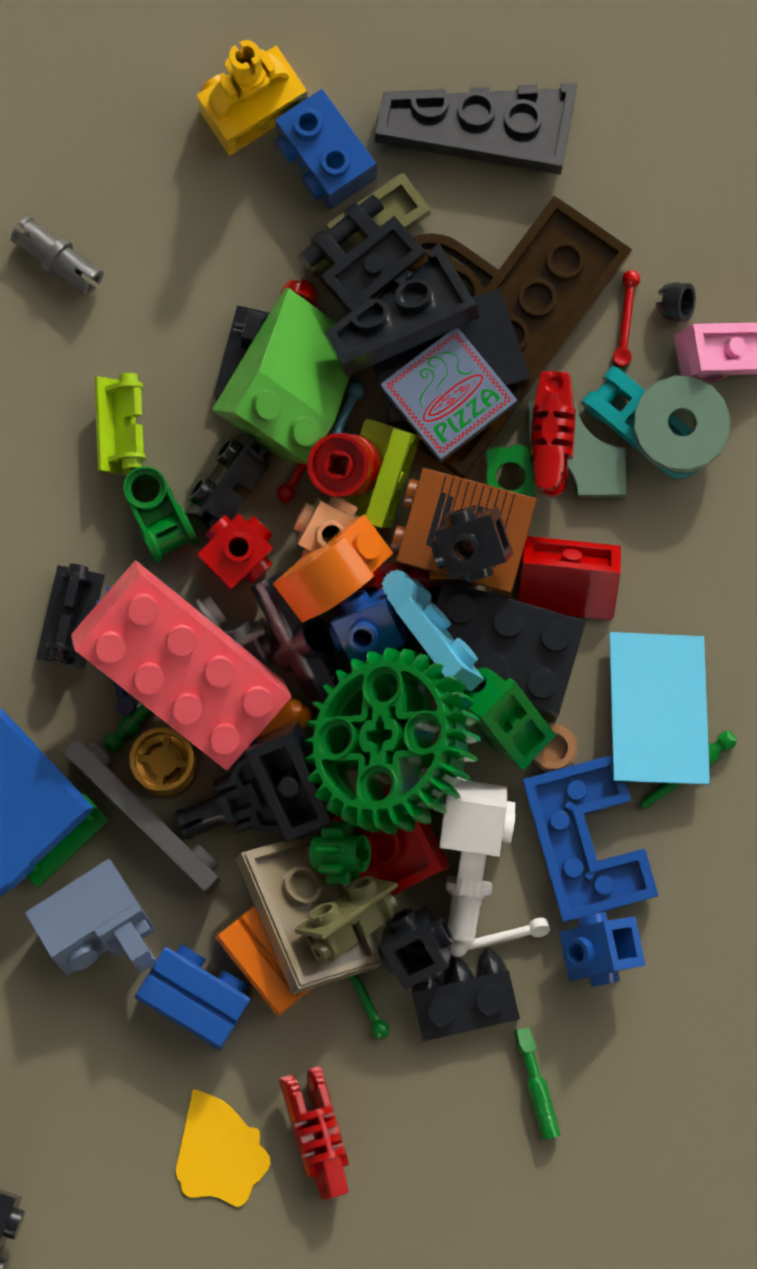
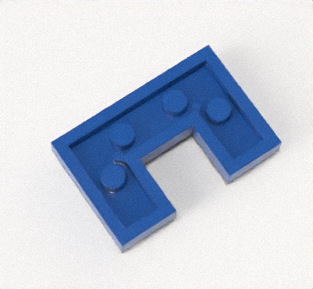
[522,755,659,923]

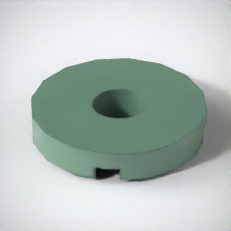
[633,375,730,473]

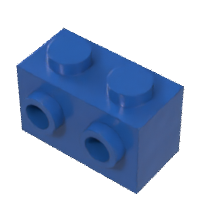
[273,89,377,210]

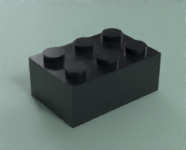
[422,580,586,723]

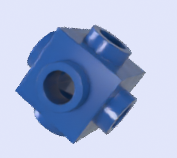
[329,589,410,663]
[559,912,646,987]

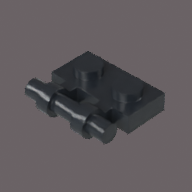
[299,195,426,313]

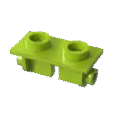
[94,373,146,475]

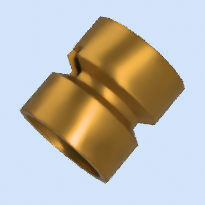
[129,727,198,798]

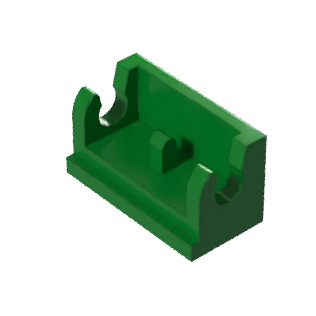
[463,668,556,771]

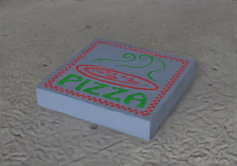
[380,327,518,463]

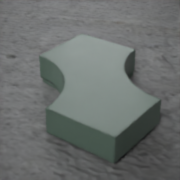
[528,401,626,498]

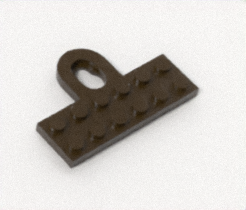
[385,195,632,479]

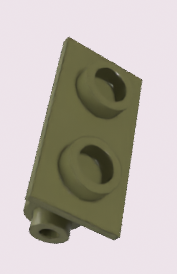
[294,876,398,962]

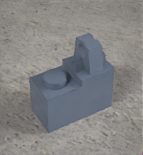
[25,858,157,976]

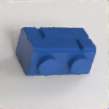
[134,944,252,1051]

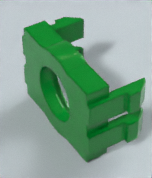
[485,444,535,498]

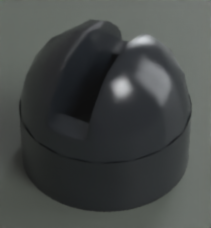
[656,282,696,322]

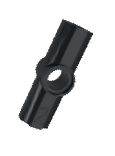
[251,569,339,718]

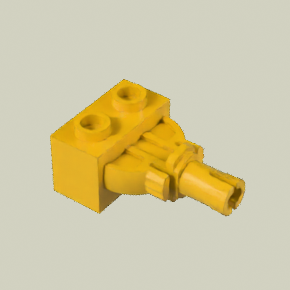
[196,40,308,156]

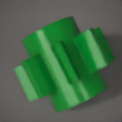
[310,822,371,885]

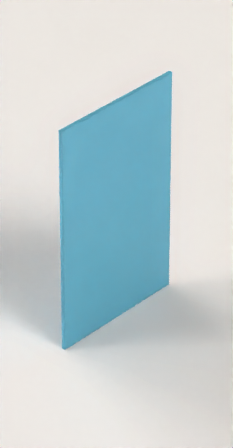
[609,632,710,785]

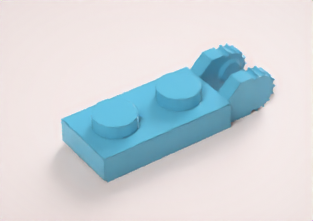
[381,569,485,691]

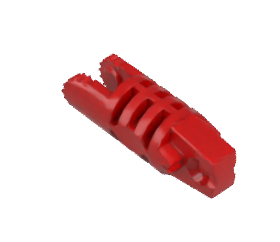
[530,371,576,499]
[279,1066,349,1200]

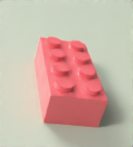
[71,560,292,771]

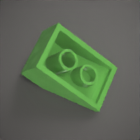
[212,288,350,465]

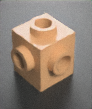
[293,496,359,556]

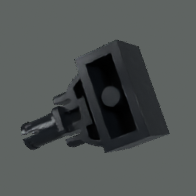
[175,720,335,842]

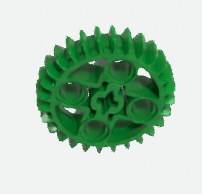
[302,647,481,834]

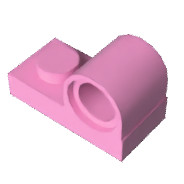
[673,323,757,384]

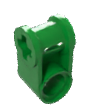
[123,466,199,564]

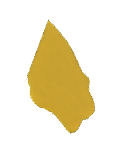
[175,1089,271,1207]

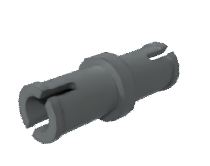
[10,216,104,296]

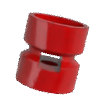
[307,433,383,497]

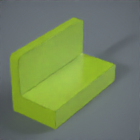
[341,419,420,528]

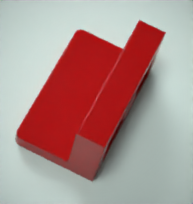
[518,536,621,620]

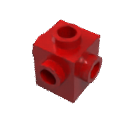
[197,513,274,592]

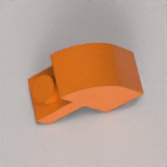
[273,514,393,622]

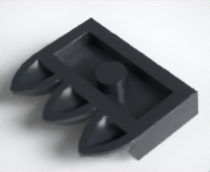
[411,947,520,1042]

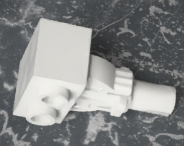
[439,780,515,942]

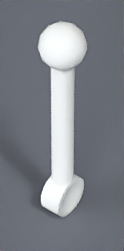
[450,918,550,957]

